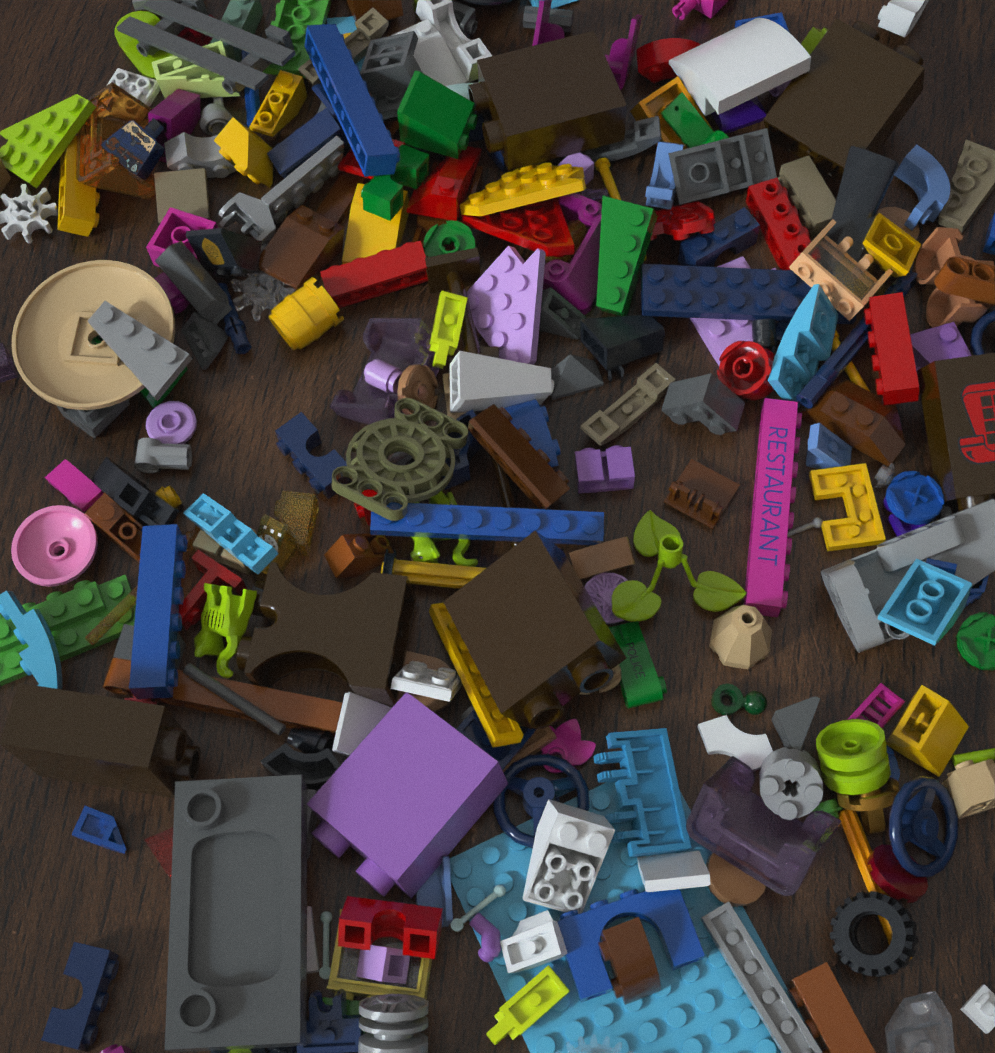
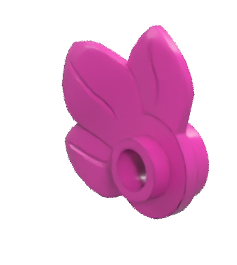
[541,719,596,774]

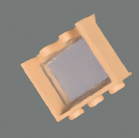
[789,219,893,321]

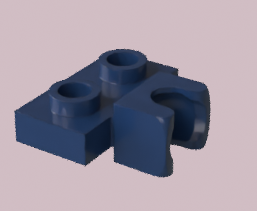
[297,989,364,1053]

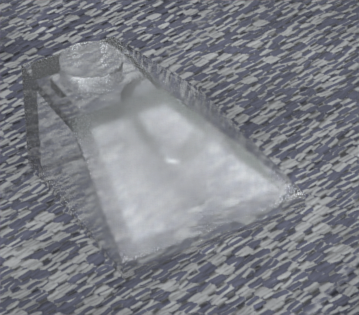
[885,991,955,1053]

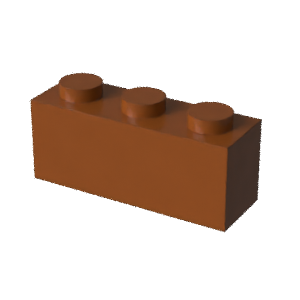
[787,962,876,1053]

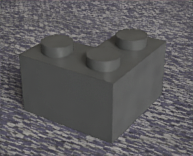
[661,373,745,435]

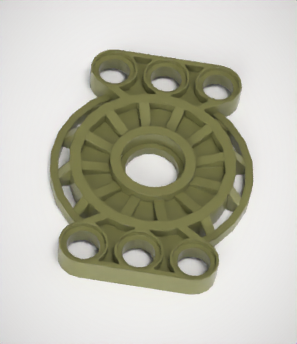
[332,398,468,521]

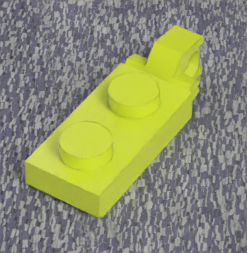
[429,291,468,369]
[486,965,570,1045]

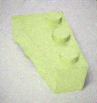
[152,41,240,99]

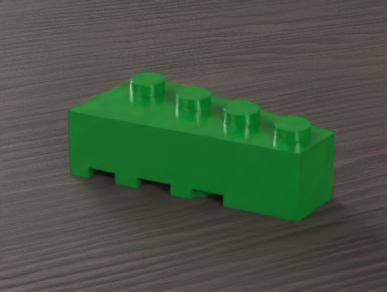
[596,196,658,316]

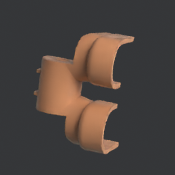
[913,227,995,328]

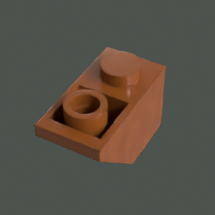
[324,534,394,578]

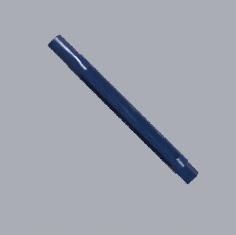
[796,270,918,409]

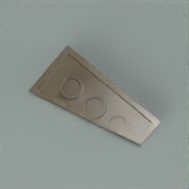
[938,140,995,233]

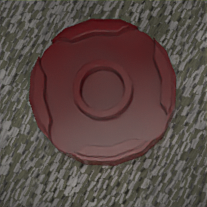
[867,844,928,903]

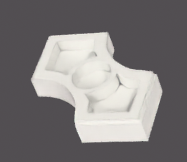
[698,715,773,774]

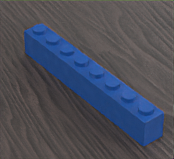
[305,24,400,177]
[370,502,604,545]

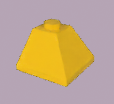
[862,213,921,278]

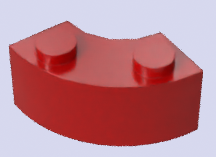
[636,38,701,84]

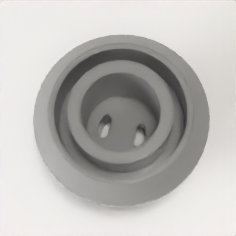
[200,103,233,136]

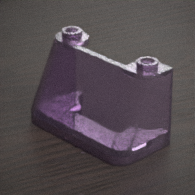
[330,318,439,425]
[686,756,842,896]

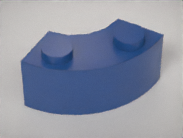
[504,399,561,467]

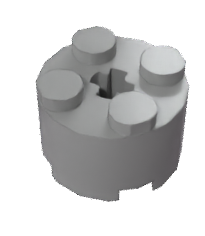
[759,747,823,820]

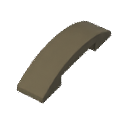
[298,8,389,85]
[580,363,676,446]

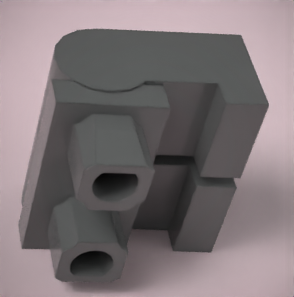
[56,399,130,438]

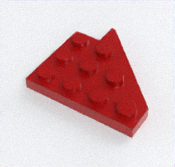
[461,197,574,257]

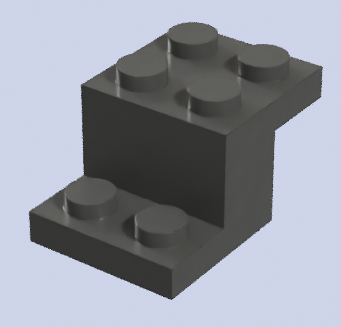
[360,31,423,120]

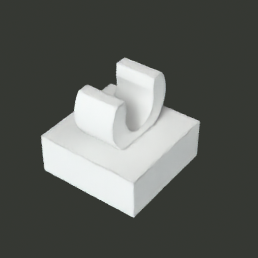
[960,984,995,1034]

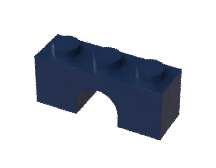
[678,207,760,267]
[275,412,352,499]
[41,942,119,1052]

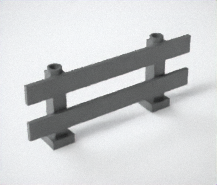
[117,0,295,94]

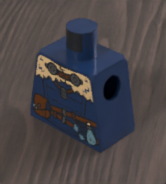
[101,118,165,184]

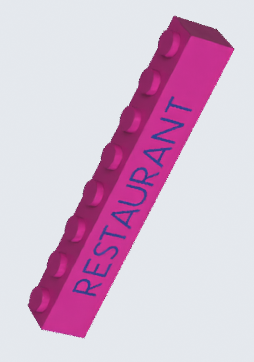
[743,398,802,617]

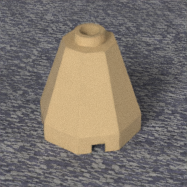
[709,605,772,670]

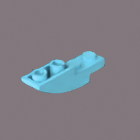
[0,590,63,690]

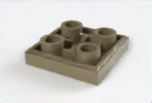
[154,168,211,224]

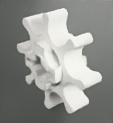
[0,184,58,244]

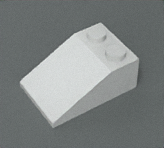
[391,19,467,86]

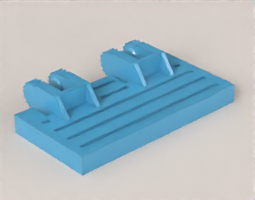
[594,728,692,857]

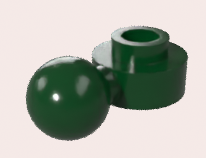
[711,684,767,716]

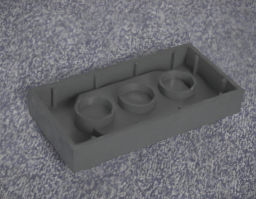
[165,774,307,1053]

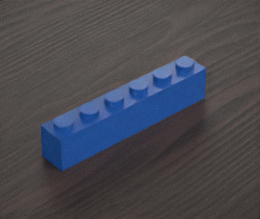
[129,524,187,699]

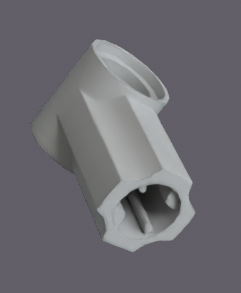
[134,438,193,473]

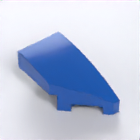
[72,806,127,854]

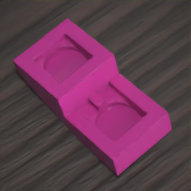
[45,459,104,512]

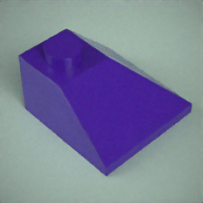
[711,96,767,134]

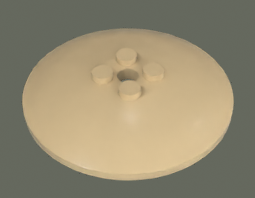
[12,260,175,410]

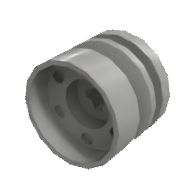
[358,994,429,1053]

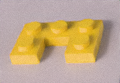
[809,463,886,552]

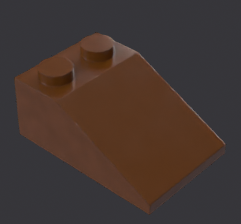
[259,205,345,290]

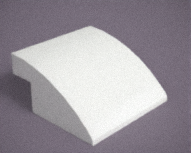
[669,18,811,116]

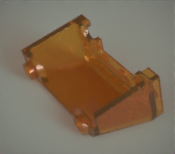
[76,82,156,199]

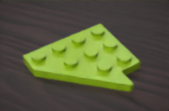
[0,94,96,188]

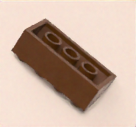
[468,404,570,510]

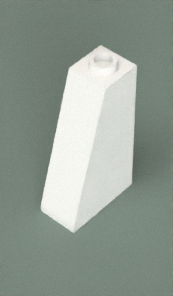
[450,351,554,413]

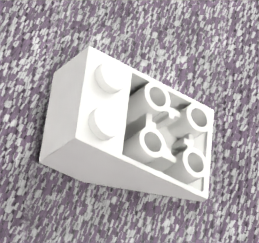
[522,799,615,914]

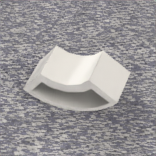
[878,0,929,37]

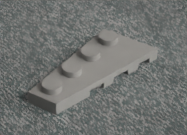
[88,301,192,401]

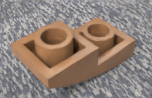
[569,536,636,580]

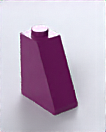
[148,89,201,163]

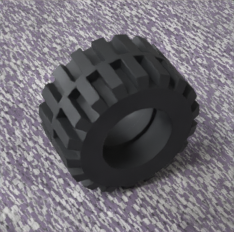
[830,891,919,977]

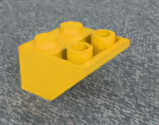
[214,117,273,188]
[886,685,969,777]

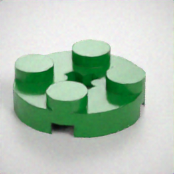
[423,220,476,258]

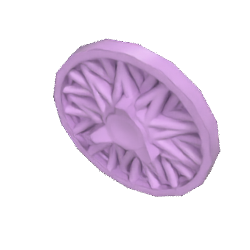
[146,401,197,444]
[585,573,628,624]

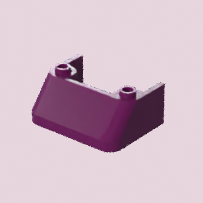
[532,0,642,90]
[543,193,602,315]

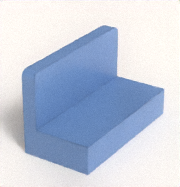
[415,856,453,927]

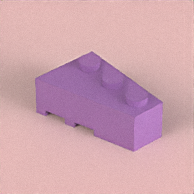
[910,322,972,375]

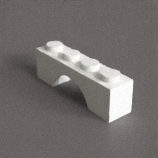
[416,0,492,83]

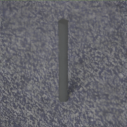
[183,663,286,736]

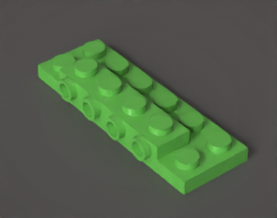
[263,0,332,78]
[0,575,136,686]

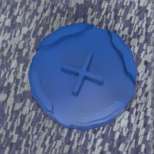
[886,471,944,525]

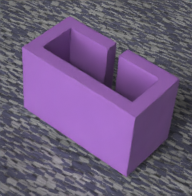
[575,445,635,494]

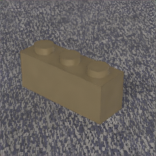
[777,156,836,239]

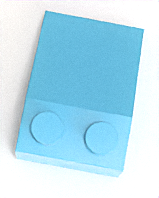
[877,558,973,646]

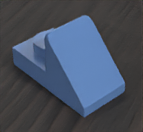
[806,423,852,469]

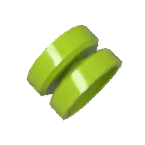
[816,719,891,795]

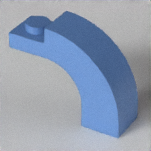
[645,141,685,209]
[894,144,950,231]

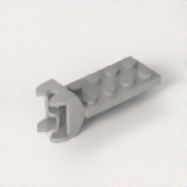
[218,136,344,254]

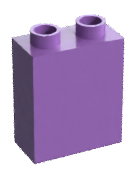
[307,692,508,898]

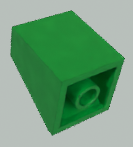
[397,70,478,159]

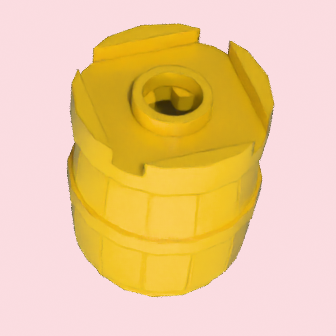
[268,277,344,351]

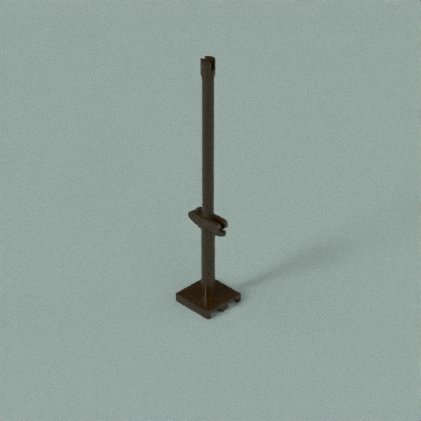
[425,248,520,548]

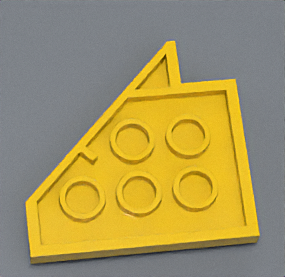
[459,163,586,216]

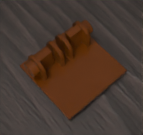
[663,459,740,529]

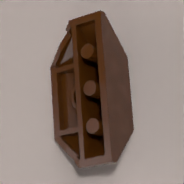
[797,380,906,467]

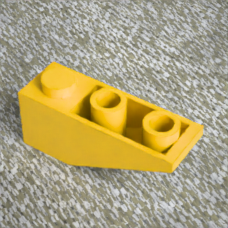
[249,70,307,137]

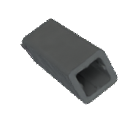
[155,241,232,325]

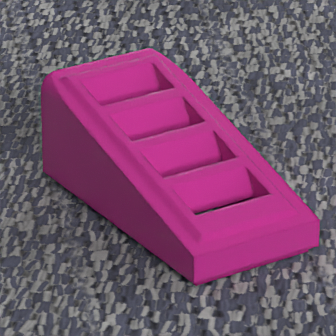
[847,683,905,729]

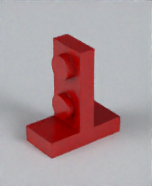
[179,549,247,630]

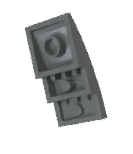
[668,128,777,205]

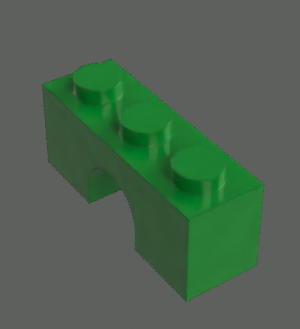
[361,144,429,221]

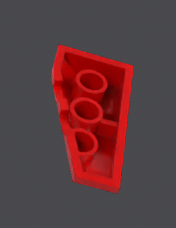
[406,146,482,221]

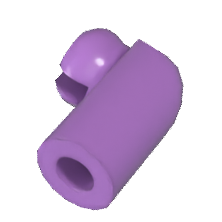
[469,912,501,962]

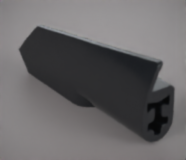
[822,146,899,273]

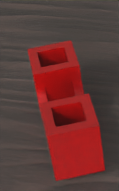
[338,896,443,959]

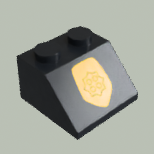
[186,228,262,278]

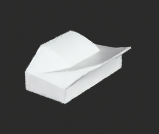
[500,910,568,973]

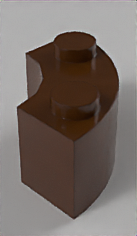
[598,917,661,1005]

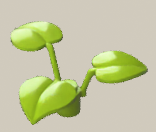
[612,510,746,621]

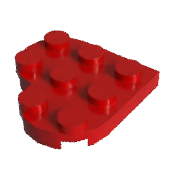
[650,200,715,241]

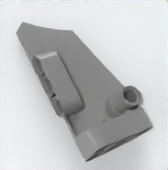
[821,499,995,653]

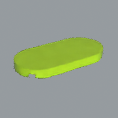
[114,11,173,80]

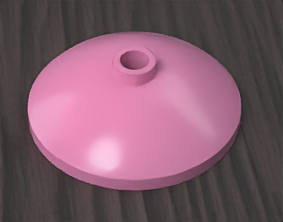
[11,505,98,587]

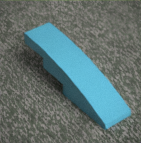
[184,493,279,574]

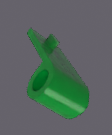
[660,92,729,148]
[609,621,667,709]

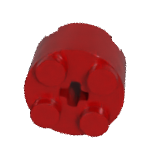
[717,341,775,401]

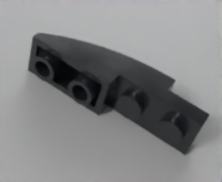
[91,457,180,526]

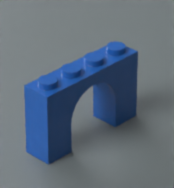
[557,889,705,1003]

